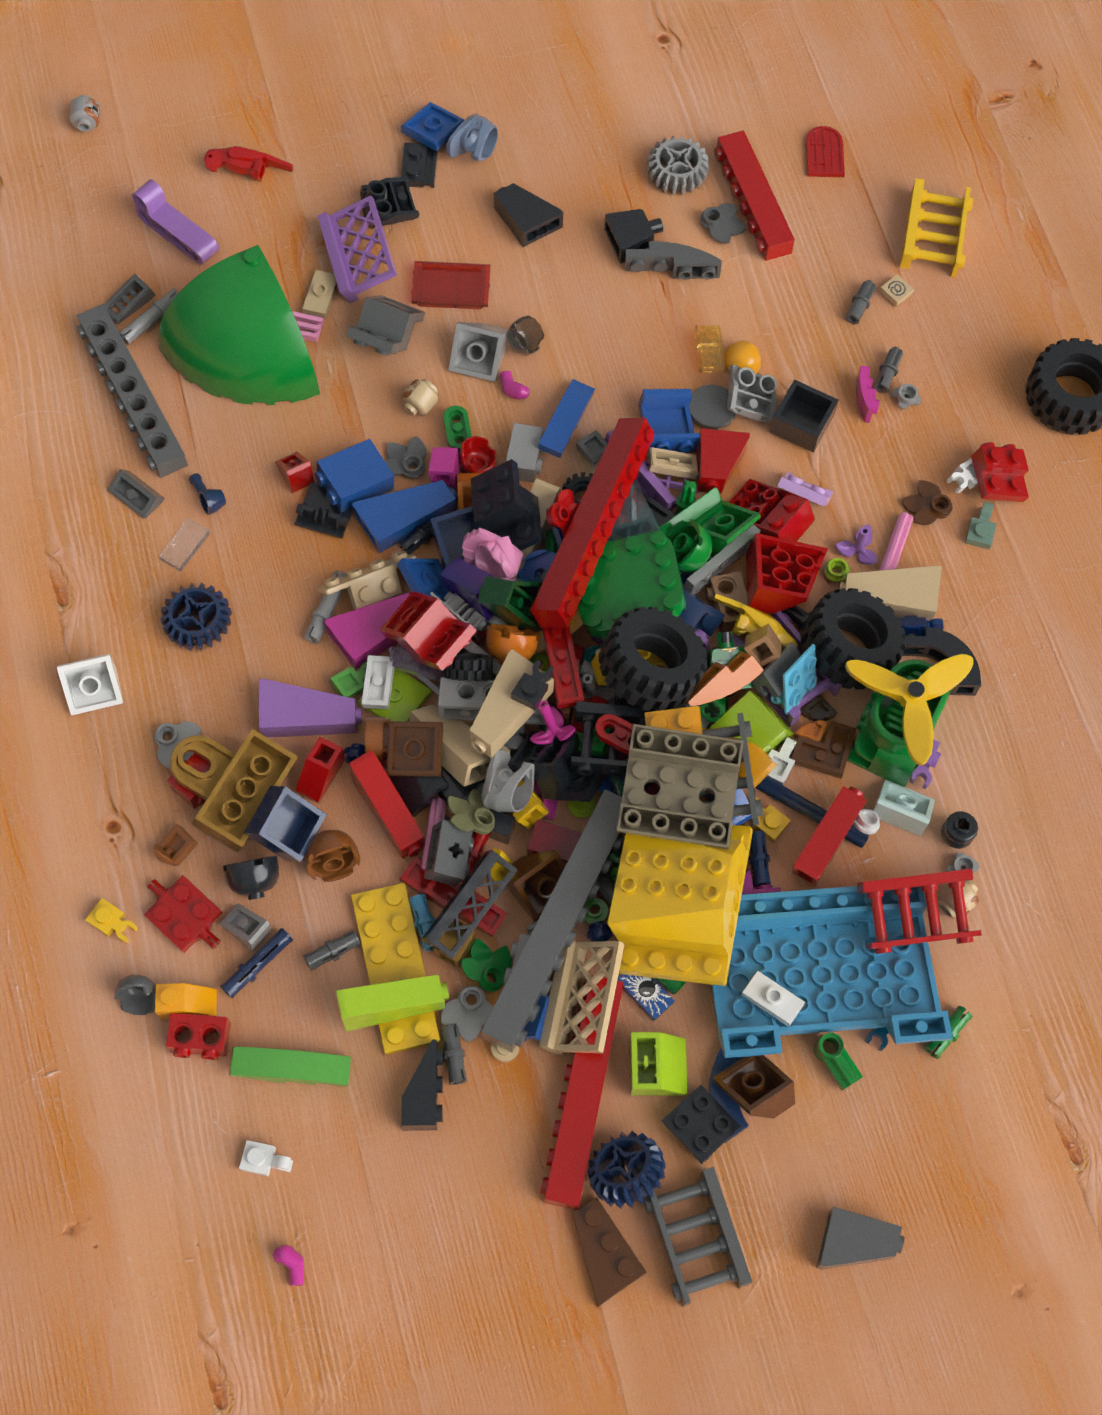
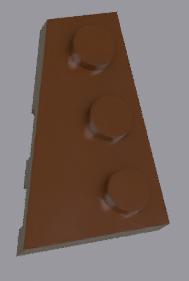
[573,1198,647,1307]

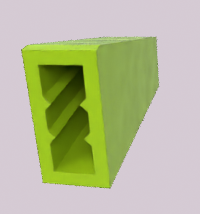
[336,975,449,1032]

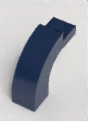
[677,587,725,637]

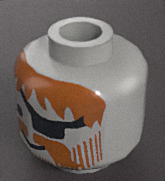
[69,95,100,132]

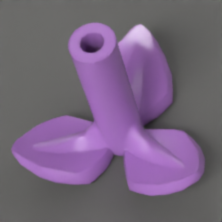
[835,524,877,565]

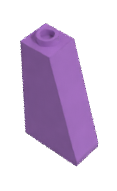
[259,679,362,737]

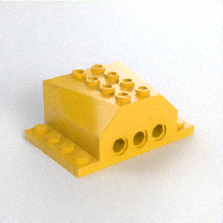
[608,825,753,986]

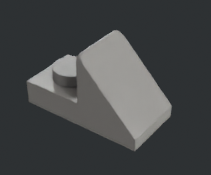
[220,903,271,951]

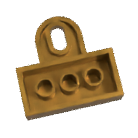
[170,728,298,852]

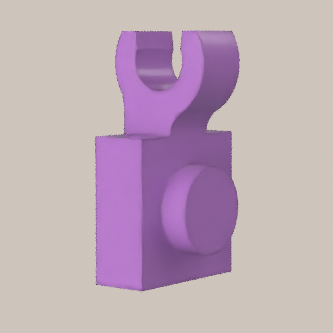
[909,739,941,789]

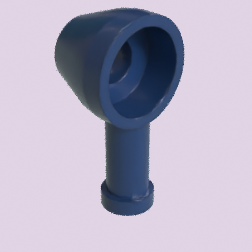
[189,473,226,515]

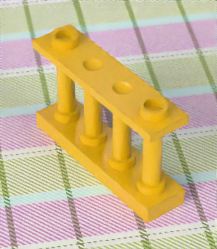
[899,178,974,278]

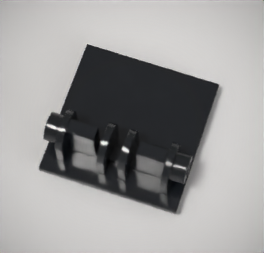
[294,482,353,539]
[661,1085,741,1164]

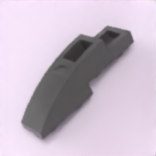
[624,241,722,280]

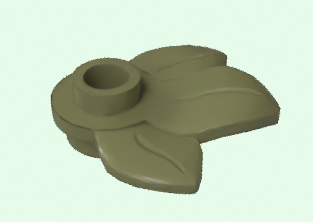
[447,789,495,835]

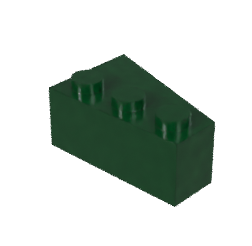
[478,576,543,632]

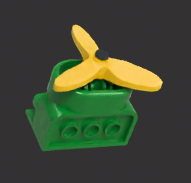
[845,654,973,787]

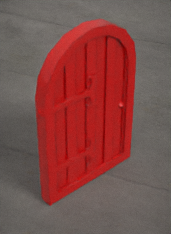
[805,126,845,177]

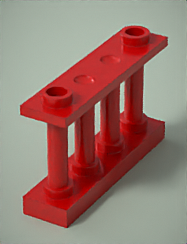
[857,869,982,954]

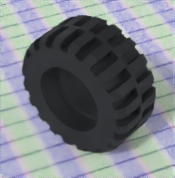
[1025,338,1102,435]
[801,588,906,690]
[598,607,707,711]

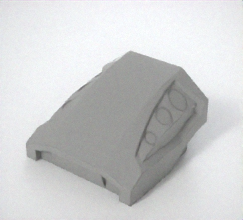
[727,364,777,423]

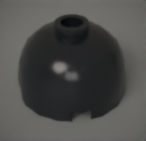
[223,856,279,900]

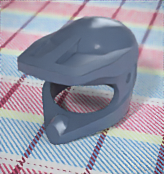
[446,113,498,161]

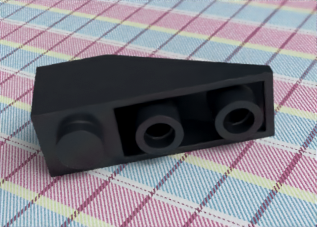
[401,1039,443,1131]

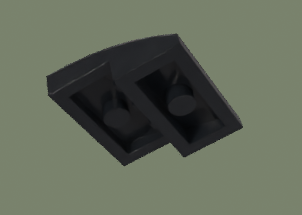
[386,771,449,818]

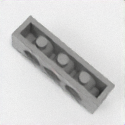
[438,677,547,725]

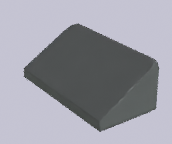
[108,469,165,519]

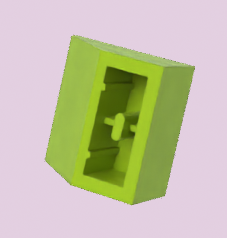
[629,1032,688,1096]

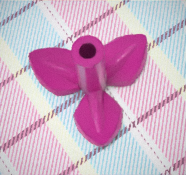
[530,700,576,744]

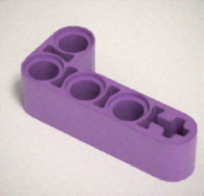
[132,179,219,265]

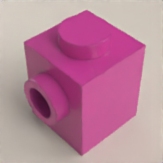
[428,447,461,488]

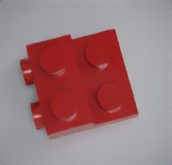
[971,442,1029,502]

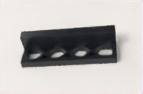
[421,850,518,959]

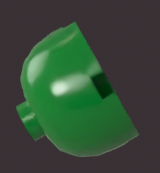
[666,519,713,572]

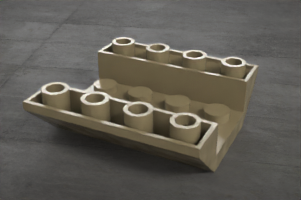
[616,724,744,849]

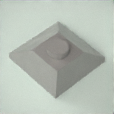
[448,322,509,382]

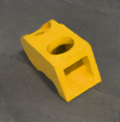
[513,779,549,829]

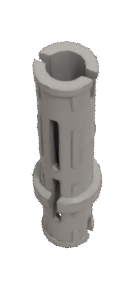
[119,288,179,345]
[304,571,347,644]

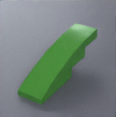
[229,1047,351,1087]

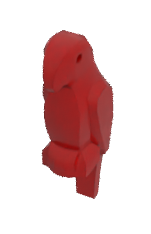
[204,146,293,182]

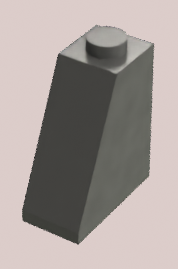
[816,1207,905,1270]

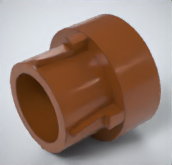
[365,717,398,762]

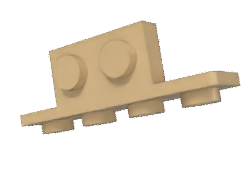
[317,551,417,610]

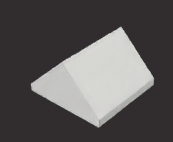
[57,654,123,715]

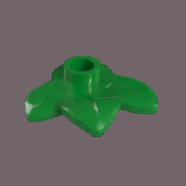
[461,939,511,992]

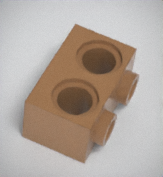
[705,571,748,632]

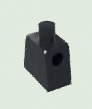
[604,209,663,264]

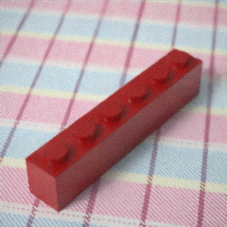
[714,130,795,261]

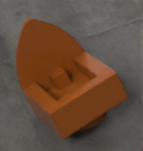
[153,824,198,866]

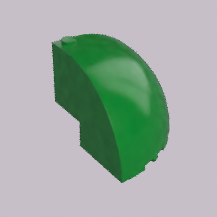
[158,245,320,405]

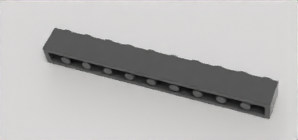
[481,790,625,1053]

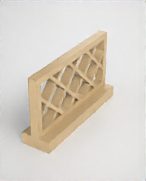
[539,941,624,1055]

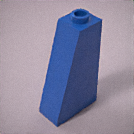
[352,480,458,553]

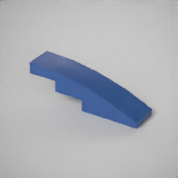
[538,379,595,458]

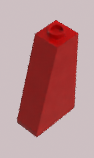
[349,750,425,859]
[792,786,867,886]

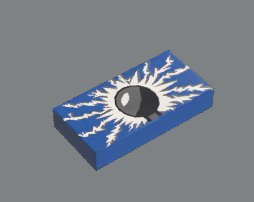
[617,974,675,1021]

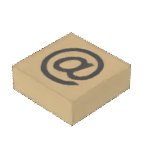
[879,274,914,307]

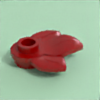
[546,489,579,536]

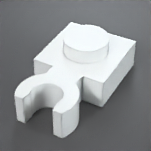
[947,458,978,493]

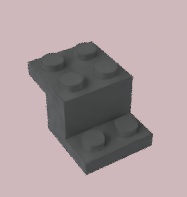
[346,295,425,356]

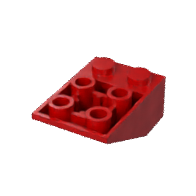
[729,479,815,542]

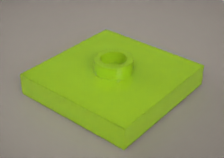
[358,666,432,722]

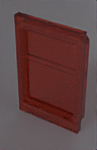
[411,261,491,309]

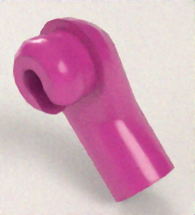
[500,371,530,399]
[273,1245,304,1286]

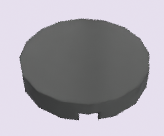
[689,384,736,430]

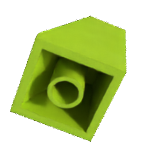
[708,690,795,755]

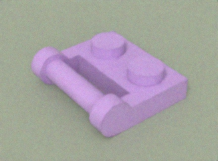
[778,472,833,506]

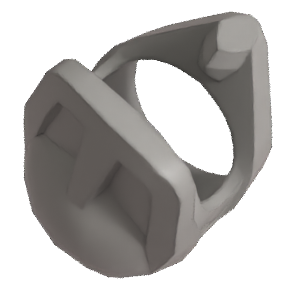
[482,749,535,812]

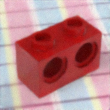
[166,1013,231,1060]

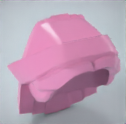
[462,528,523,578]

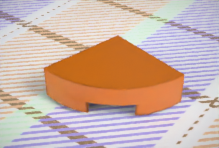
[794,720,829,742]

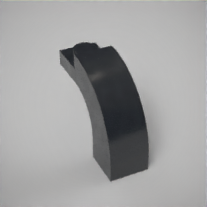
[903,627,981,696]

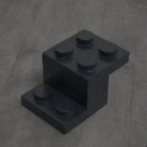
[471,459,542,551]
[508,731,607,802]

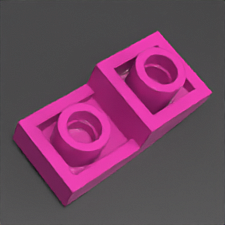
[856,366,879,423]

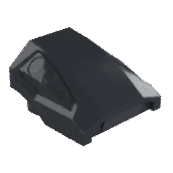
[360,177,419,229]

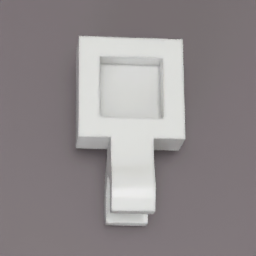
[767,737,797,785]
[239,1140,293,1177]

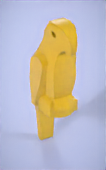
[713,594,797,647]

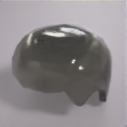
[507,315,544,356]

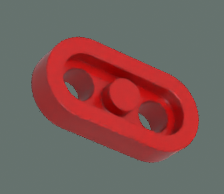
[596,714,633,755]

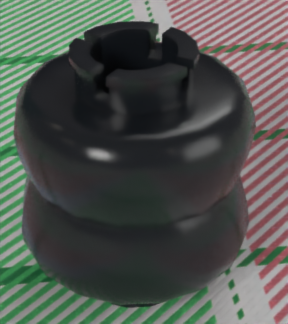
[941,811,978,849]

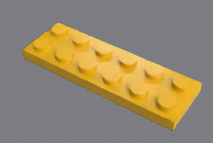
[351,883,441,1056]

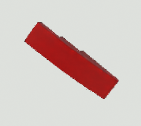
[399,856,508,937]

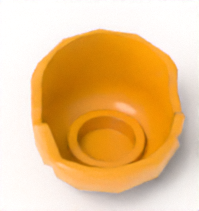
[723,341,762,374]

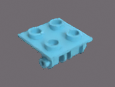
[771,644,817,714]

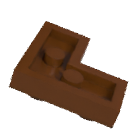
[791,720,857,779]

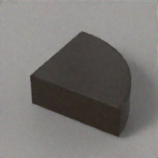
[800,694,838,721]

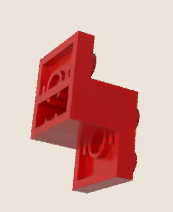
[379,591,477,671]

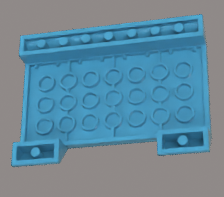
[711,886,953,1058]

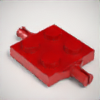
[144,875,223,953]

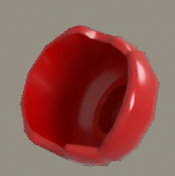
[459,436,496,473]

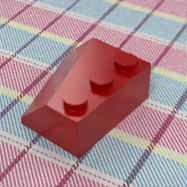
[746,533,828,614]

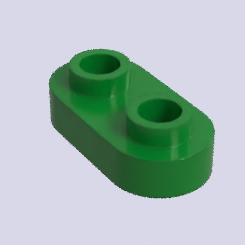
[444,406,472,453]

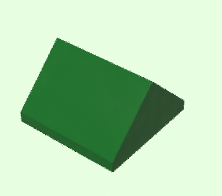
[696,500,761,558]

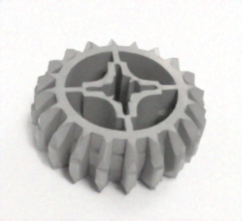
[647,136,709,195]

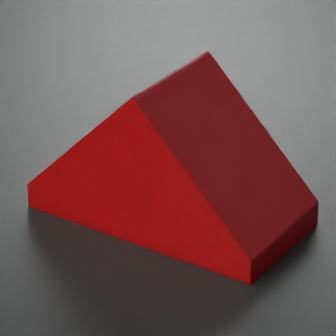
[275,452,315,493]

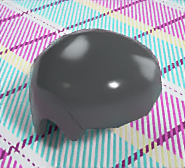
[115,975,156,1015]

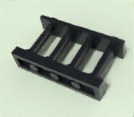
[571,701,667,776]

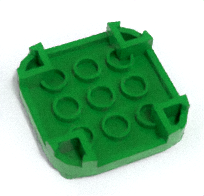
[578,531,686,642]

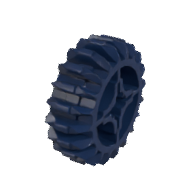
[161,582,232,651]
[587,1130,666,1209]

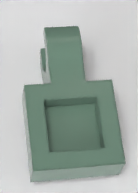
[965,501,997,549]

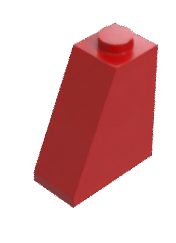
[697,428,750,494]

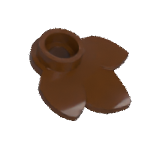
[902,480,953,525]

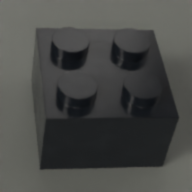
[769,379,839,453]

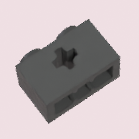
[424,820,474,886]

